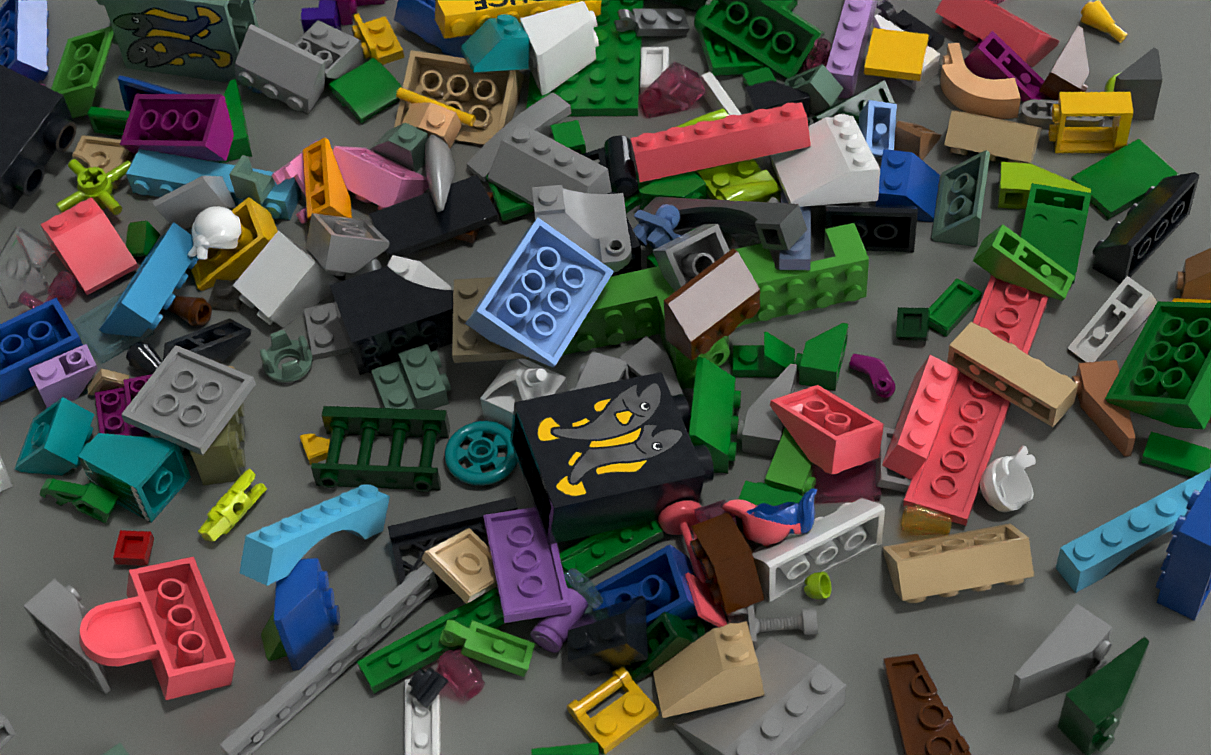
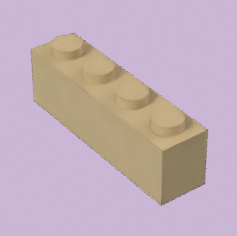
[947,321,1078,427]

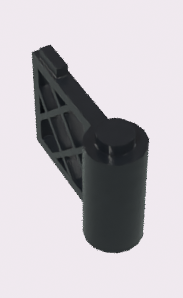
[581,135,639,197]

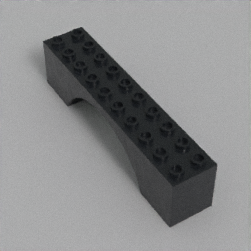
[330,191,641,375]

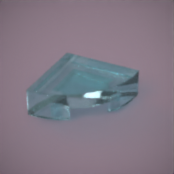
[564,568,604,609]

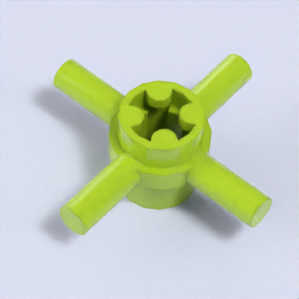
[55,159,131,215]

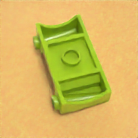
[676,108,781,202]

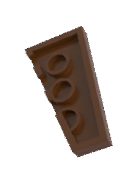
[883,653,971,755]

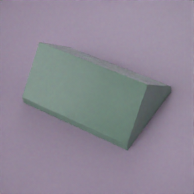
[931,150,990,247]

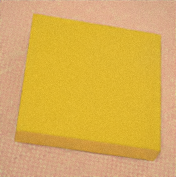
[864,28,929,81]

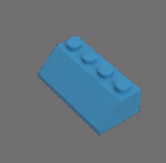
[99,222,199,337]

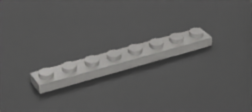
[219,563,439,755]

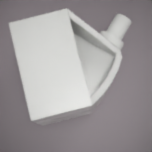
[480,359,568,430]

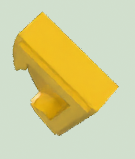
[300,433,330,465]

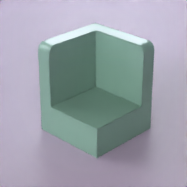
[229,155,275,205]

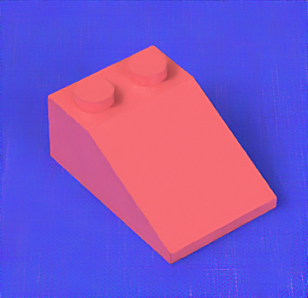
[40,197,139,295]
[770,385,884,475]

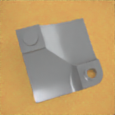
[532,185,631,273]

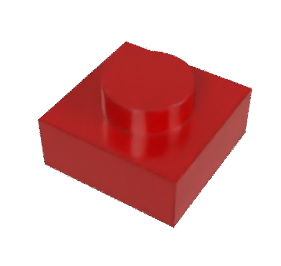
[113,530,154,566]

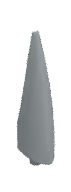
[425,135,455,212]

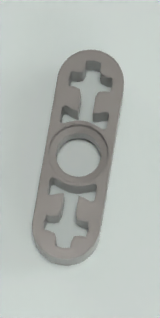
[1020,99,1105,129]

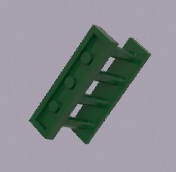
[311,406,450,492]

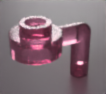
[18,271,77,309]

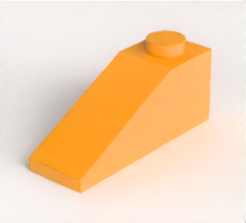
[303,137,352,220]

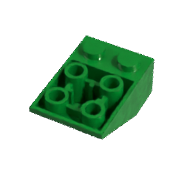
[1021,183,1092,284]

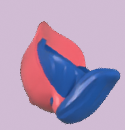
[722,488,817,547]

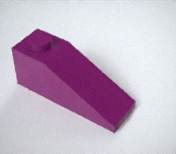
[964,31,1047,103]

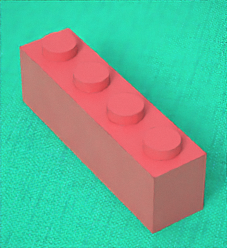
[882,355,958,480]

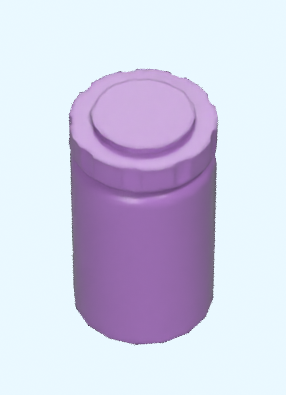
[530,588,588,653]

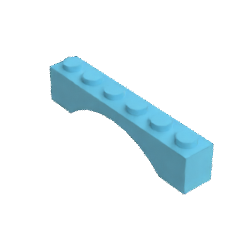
[1056,468,1211,593]
[239,484,390,586]

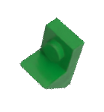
[733,332,795,377]

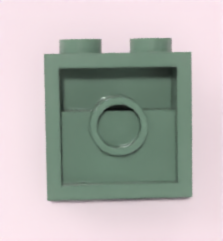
[371,344,451,410]

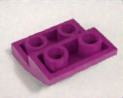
[95,374,152,437]

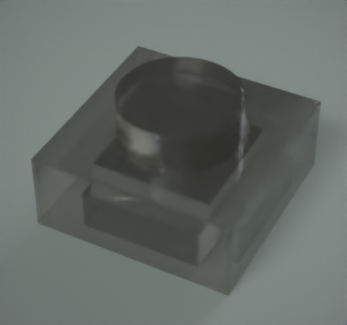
[208,279,242,312]

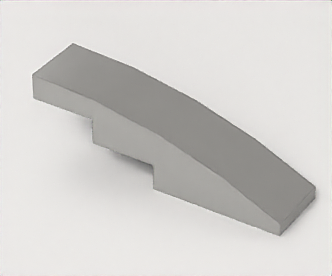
[467,92,571,182]

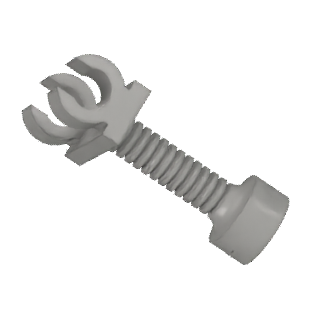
[728,604,818,650]

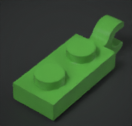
[439,620,535,677]

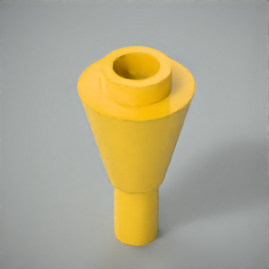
[1080,0,1127,43]

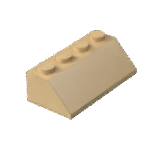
[883,524,1034,603]

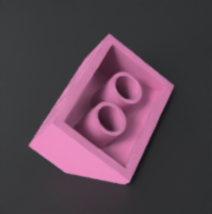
[333,146,429,210]

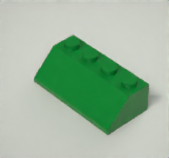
[699,0,825,79]

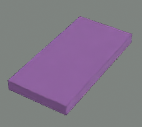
[483,507,571,623]

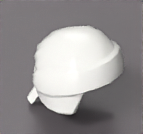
[188,206,241,260]
[980,445,1036,512]

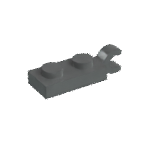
[614,9,690,36]

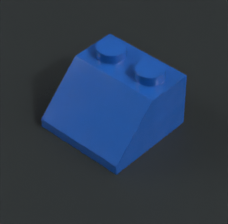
[876,149,940,222]

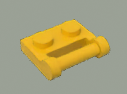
[566,667,659,755]

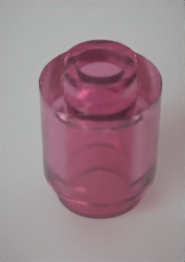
[436,650,485,701]

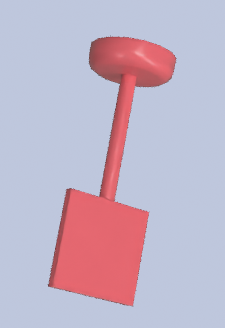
[658,501,727,627]

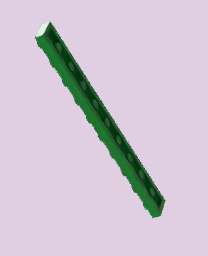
[357,521,663,694]

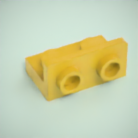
[351,14,405,65]

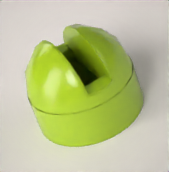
[804,572,831,599]

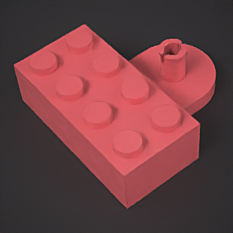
[79,557,235,700]

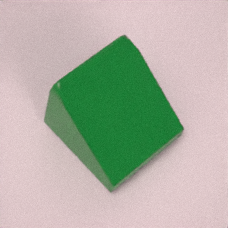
[126,220,160,257]

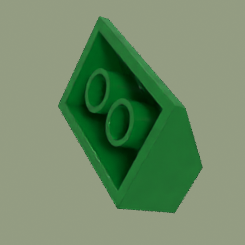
[689,357,741,473]

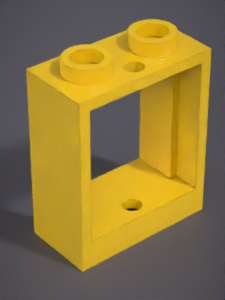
[1049,92,1133,153]

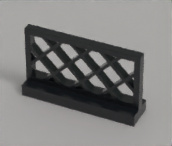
[388,496,518,601]

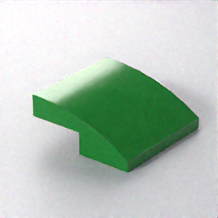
[328,58,403,124]

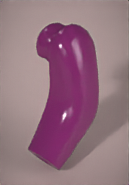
[849,353,896,398]

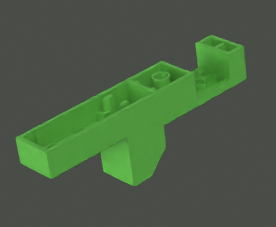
[562,223,869,389]

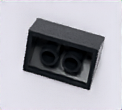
[825,204,918,252]

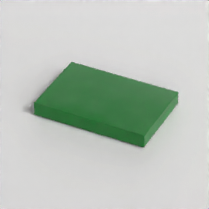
[1071,139,1178,219]

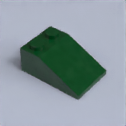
[1057,636,1150,755]

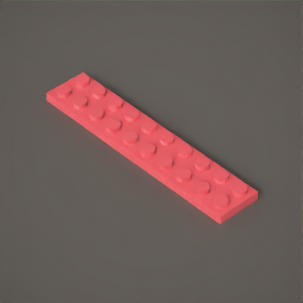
[903,275,1050,526]

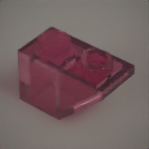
[639,61,705,118]

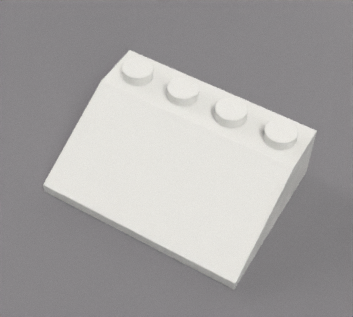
[769,114,880,207]

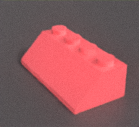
[935,0,1060,67]

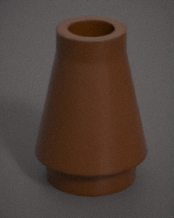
[167,295,212,326]

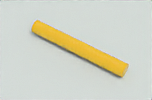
[396,87,476,127]

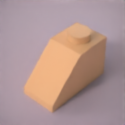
[402,102,462,149]

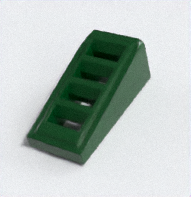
[625,611,693,682]

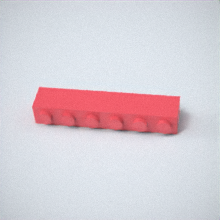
[630,102,811,182]

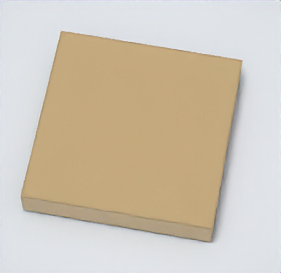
[422,528,497,604]

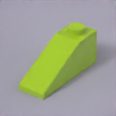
[998,162,1091,209]

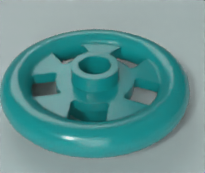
[445,421,518,485]

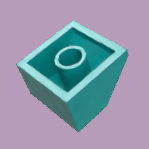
[461,14,529,73]
[14,397,95,476]

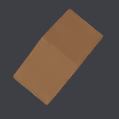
[894,121,941,160]

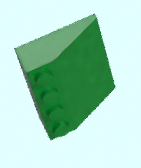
[1105,301,1211,430]

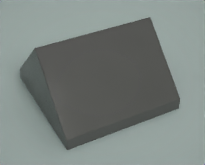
[1108,48,1162,120]

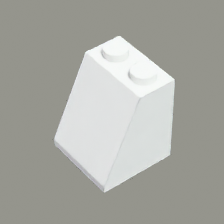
[520,1,599,95]
[233,231,341,328]

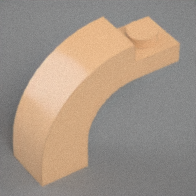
[940,42,1021,119]

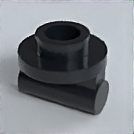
[408,667,449,708]

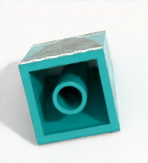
[78,433,191,523]

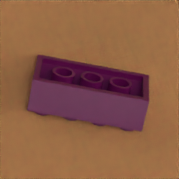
[120,94,234,161]

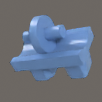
[633,204,681,249]

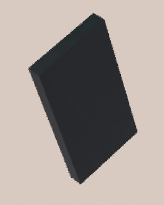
[369,175,499,260]

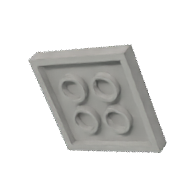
[121,345,256,456]

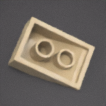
[653,621,765,718]

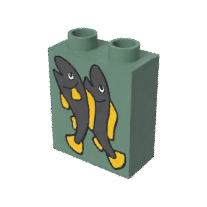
[96,0,259,85]

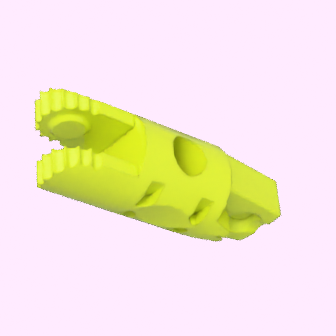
[198,468,267,542]

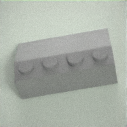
[674,637,846,755]

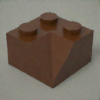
[690,512,764,614]

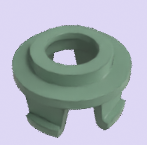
[260,330,313,382]

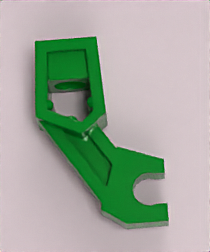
[39,478,119,523]

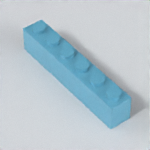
[126,149,302,220]

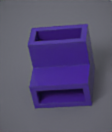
[301,0,341,33]

